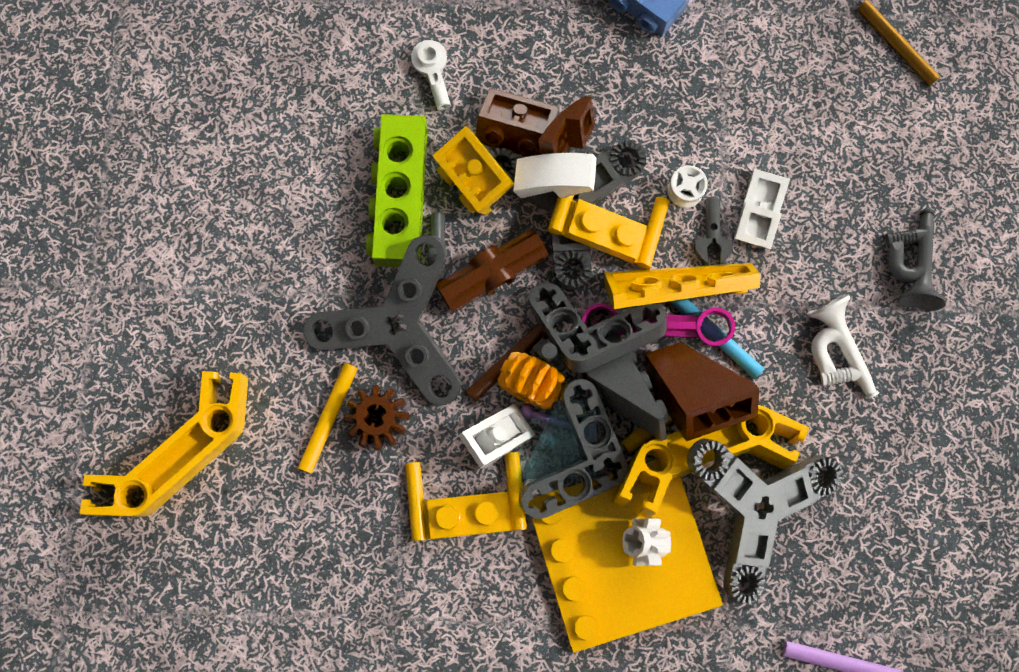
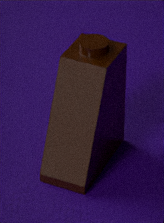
[645,342,759,442]

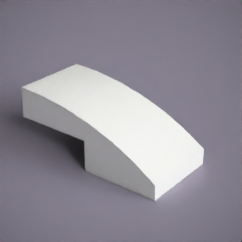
[513,153,597,198]
[734,169,790,249]

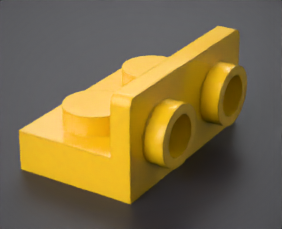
[432,126,514,215]

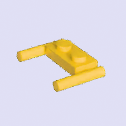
[547,195,670,269]
[405,452,527,541]

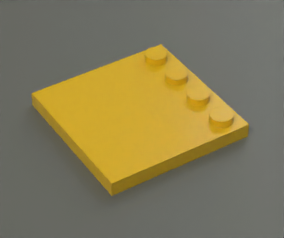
[528,459,723,653]

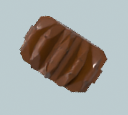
[344,385,410,451]

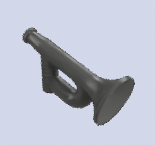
[885,209,946,312]

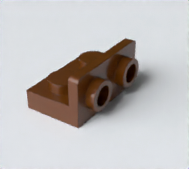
[475,88,559,157]

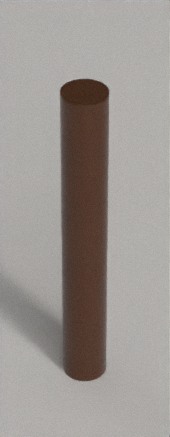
[465,323,557,402]

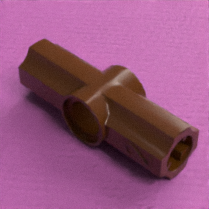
[436,228,548,314]

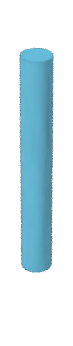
[670,299,765,380]

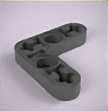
[529,283,667,373]
[518,379,628,519]

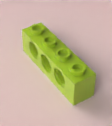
[366,114,428,267]

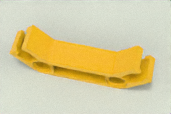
[80,371,248,517]
[613,405,809,518]

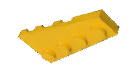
[604,263,760,309]

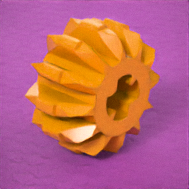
[498,352,565,409]

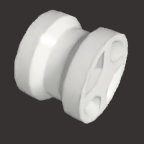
[667,165,708,208]

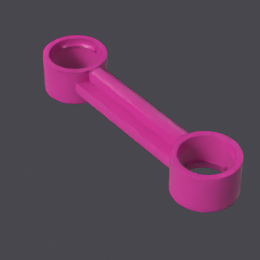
[582,303,735,347]

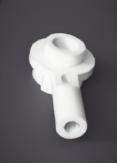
[411,40,451,110]

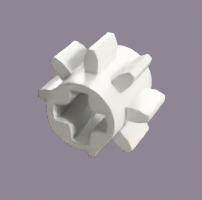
[622,518,671,566]

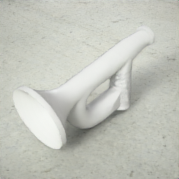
[807,294,879,399]

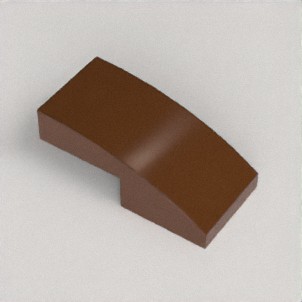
[538,96,595,155]

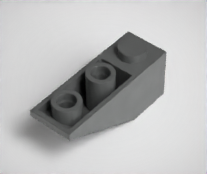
[574,332,670,441]

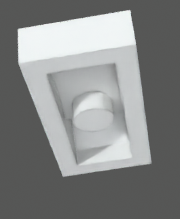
[458,403,536,469]

